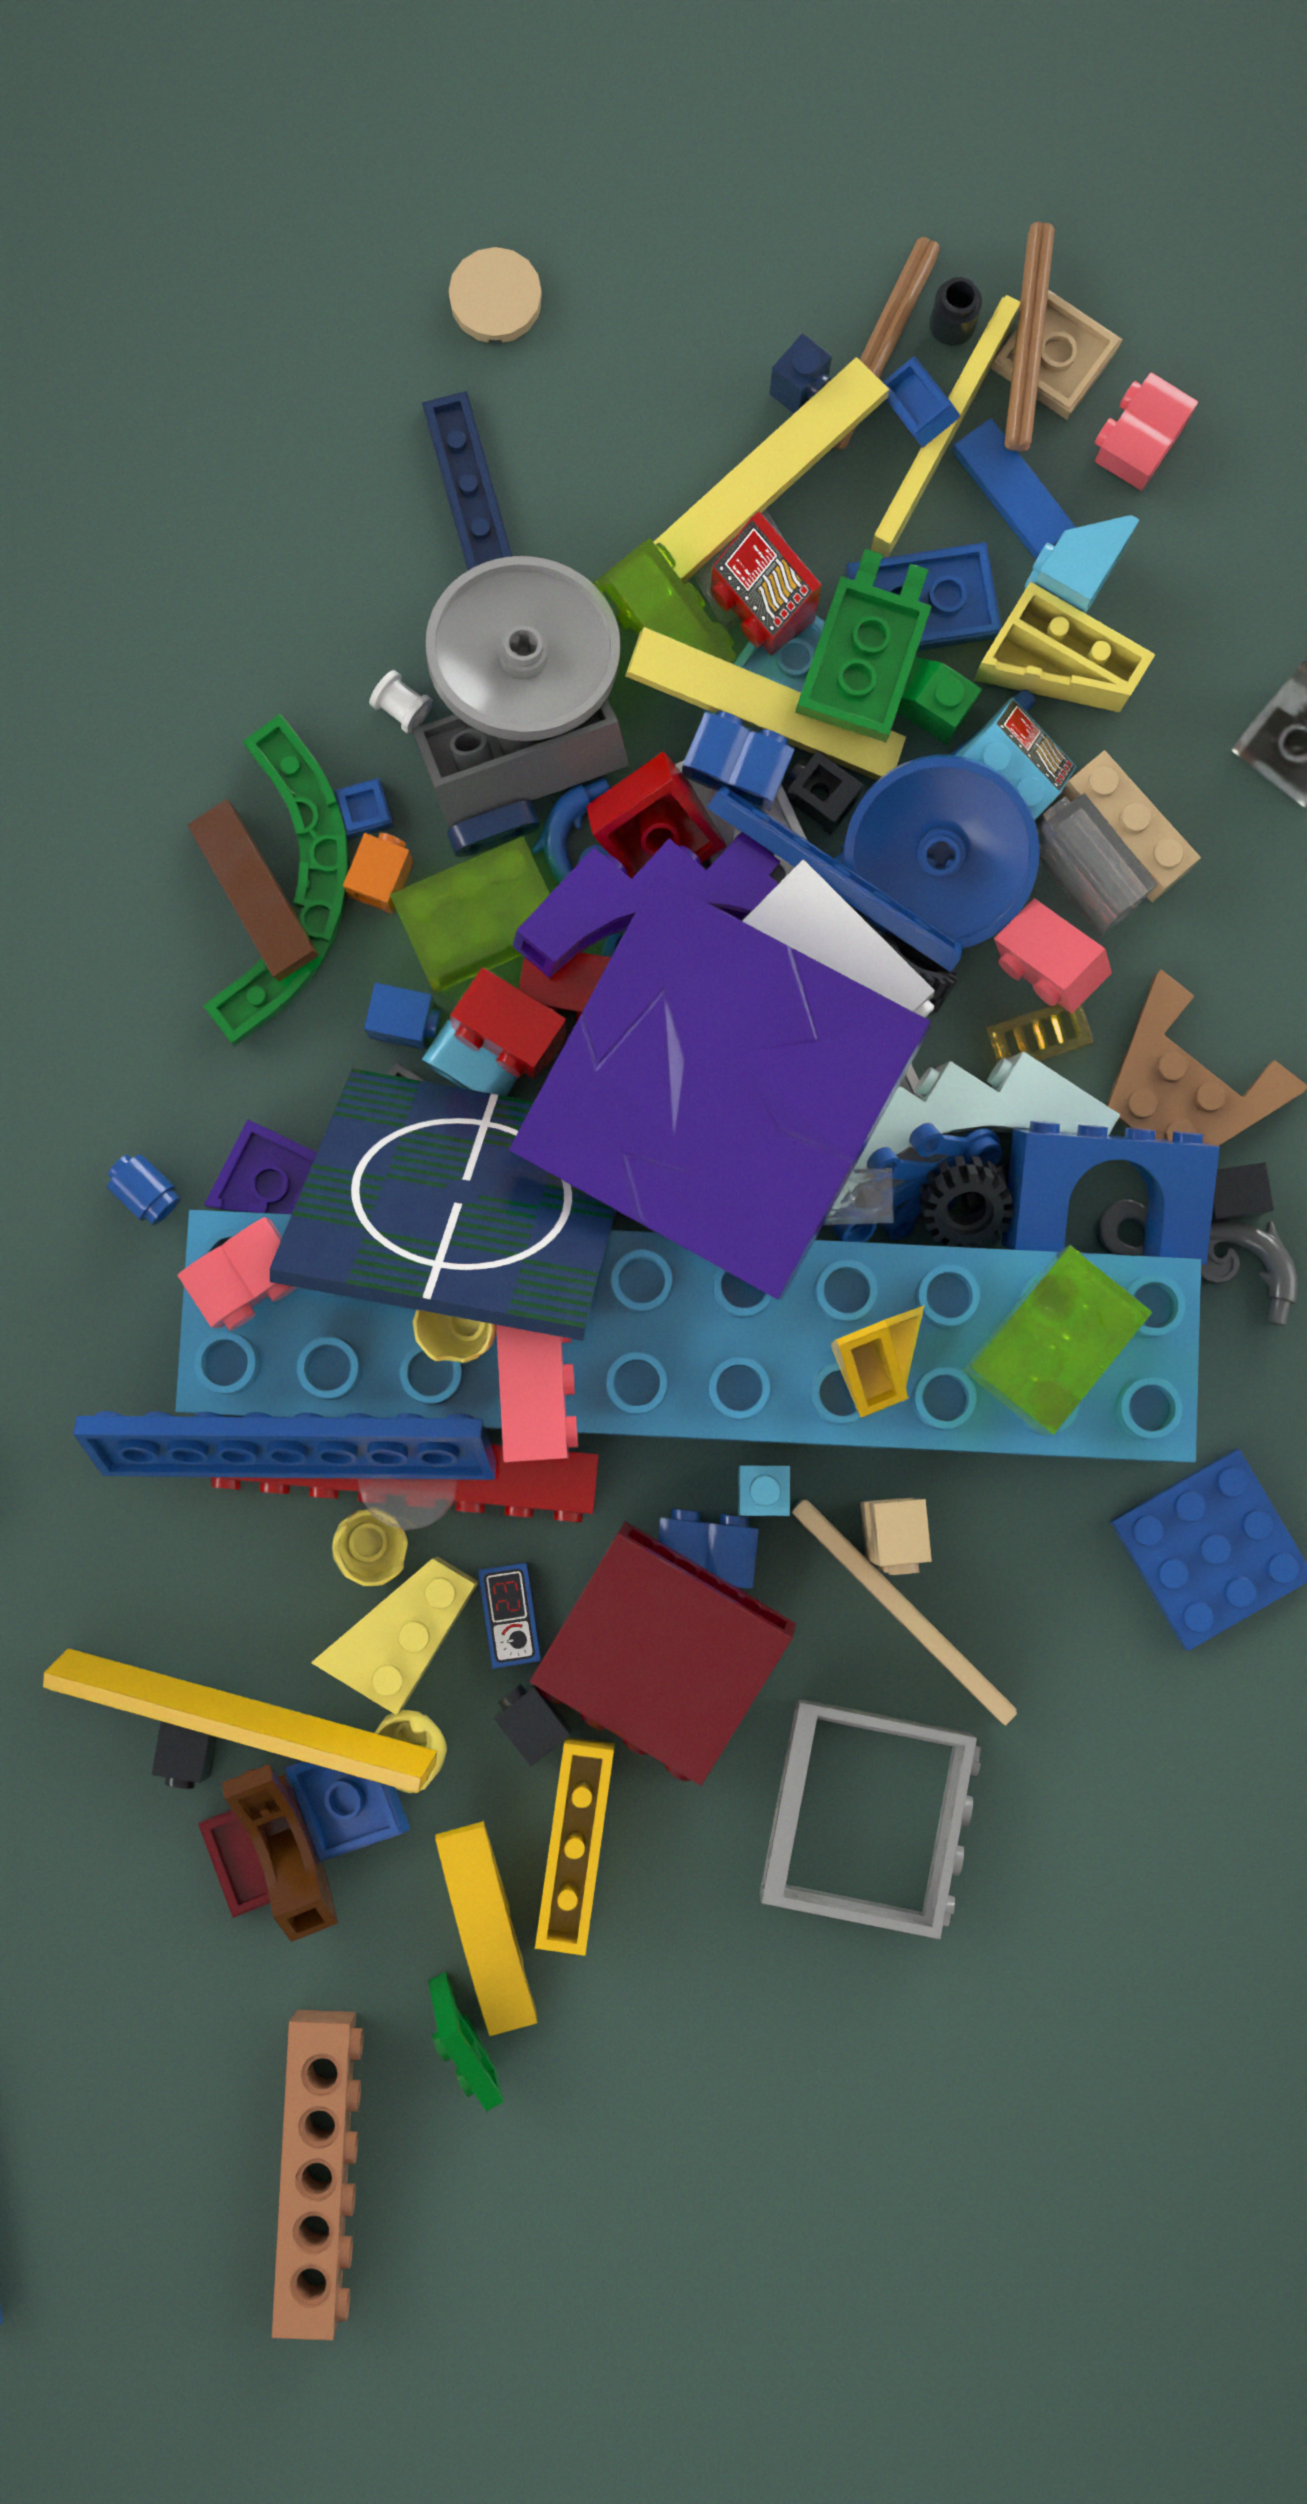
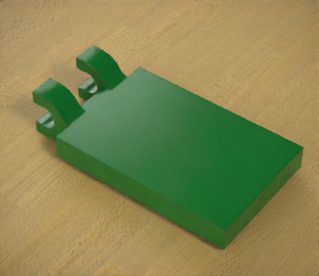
[795,549,932,742]

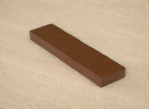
[188,799,319,982]

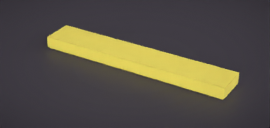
[871,295,1021,558]
[649,357,889,586]
[625,627,906,780]

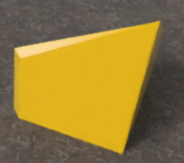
[830,1305,925,1418]

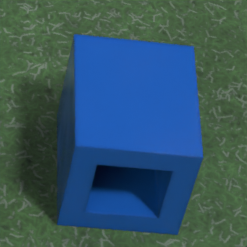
[364,983,442,1050]

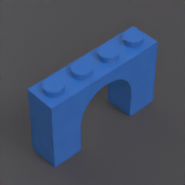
[1001,1121,1220,1265]

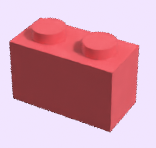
[994,898,1112,1014]

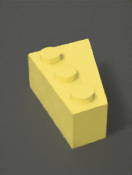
[974,581,1155,712]
[311,1556,479,1715]

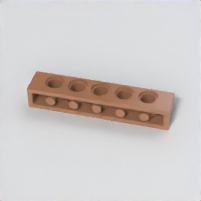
[272,2010,364,2341]

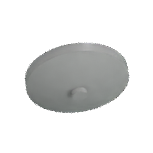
[426,556,620,741]

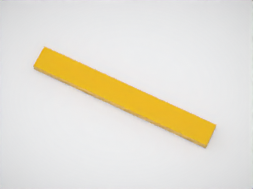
[43,1648,437,1793]

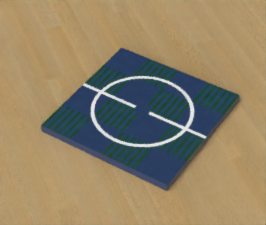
[269,1068,617,1341]

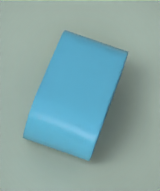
[421,1020,518,1096]

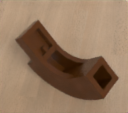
[222,1764,338,1942]

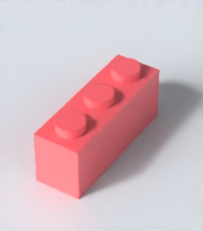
[496,1325,578,1462]

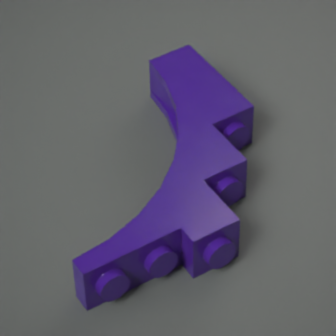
[512,832,781,978]

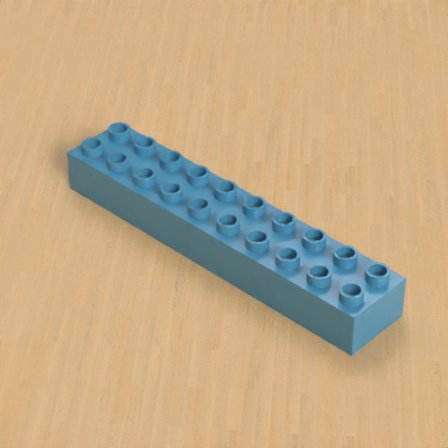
[175,1210,1201,1463]

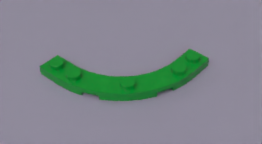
[203,714,350,1046]

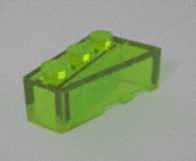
[592,537,737,663]

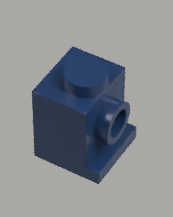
[769,333,832,414]

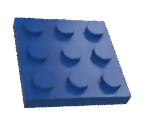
[1110,1449,1307,1651]

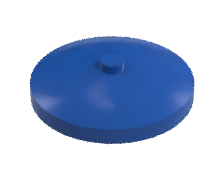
[844,755,1040,949]

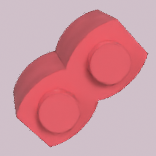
[1094,372,1199,491]
[177,1217,297,1331]

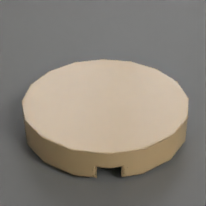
[448,247,542,343]

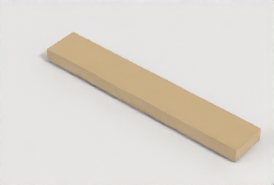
[790,1499,1017,1726]

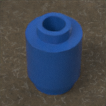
[107,1154,181,1226]

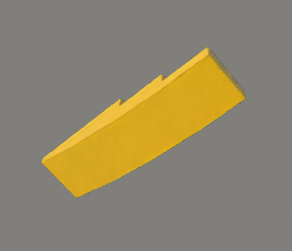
[435,1821,538,2036]

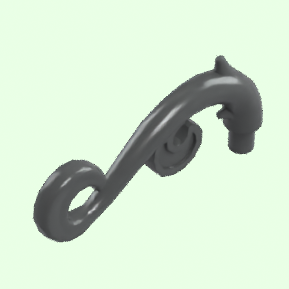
[1097,1199,1298,1326]

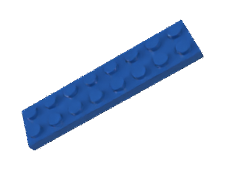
[73,1411,496,1480]

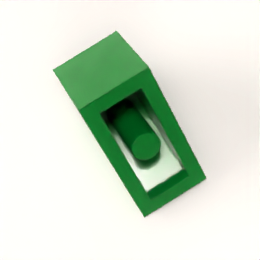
[897,657,982,746]

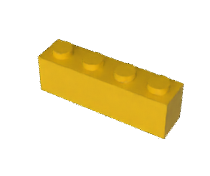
[535,1737,615,1956]

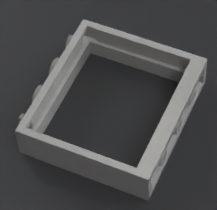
[759,1698,981,1939]

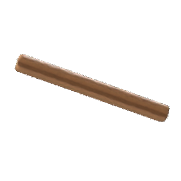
[1004,222,1055,452]
[834,237,940,450]

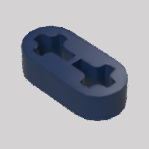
[447,800,540,857]

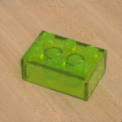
[390,836,550,994]
[962,1245,1152,1436]

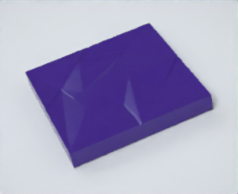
[509,875,932,1300]

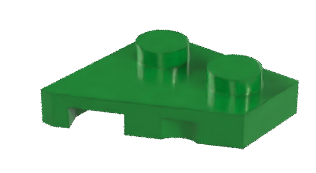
[428,1972,504,2112]

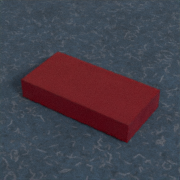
[198,1809,271,1918]

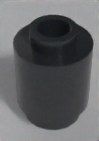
[929,277,982,346]

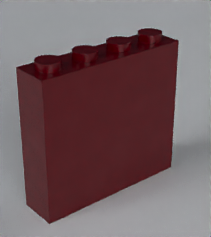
[529,1521,796,1786]

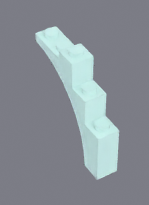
[826,1052,1120,1220]

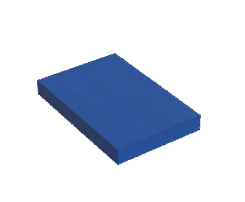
[846,542,1002,651]

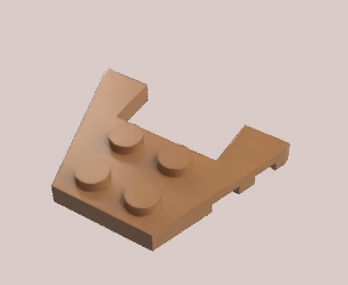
[1106,969,1307,1146]

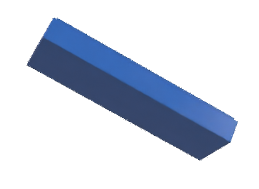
[952,418,1076,560]

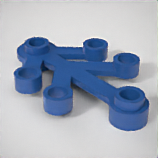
[832,1123,1002,1243]

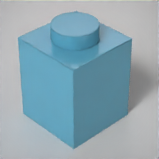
[738,1466,790,1516]

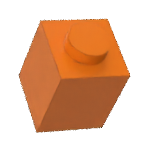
[343,833,414,914]

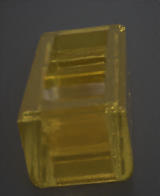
[987,1003,1095,1062]

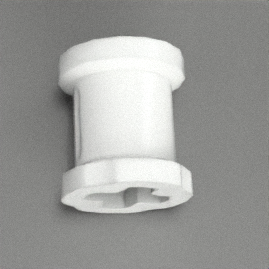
[369,670,433,734]

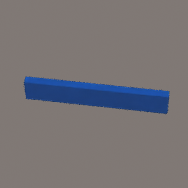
[707,786,962,972]

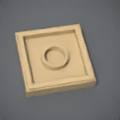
[991,290,1123,420]

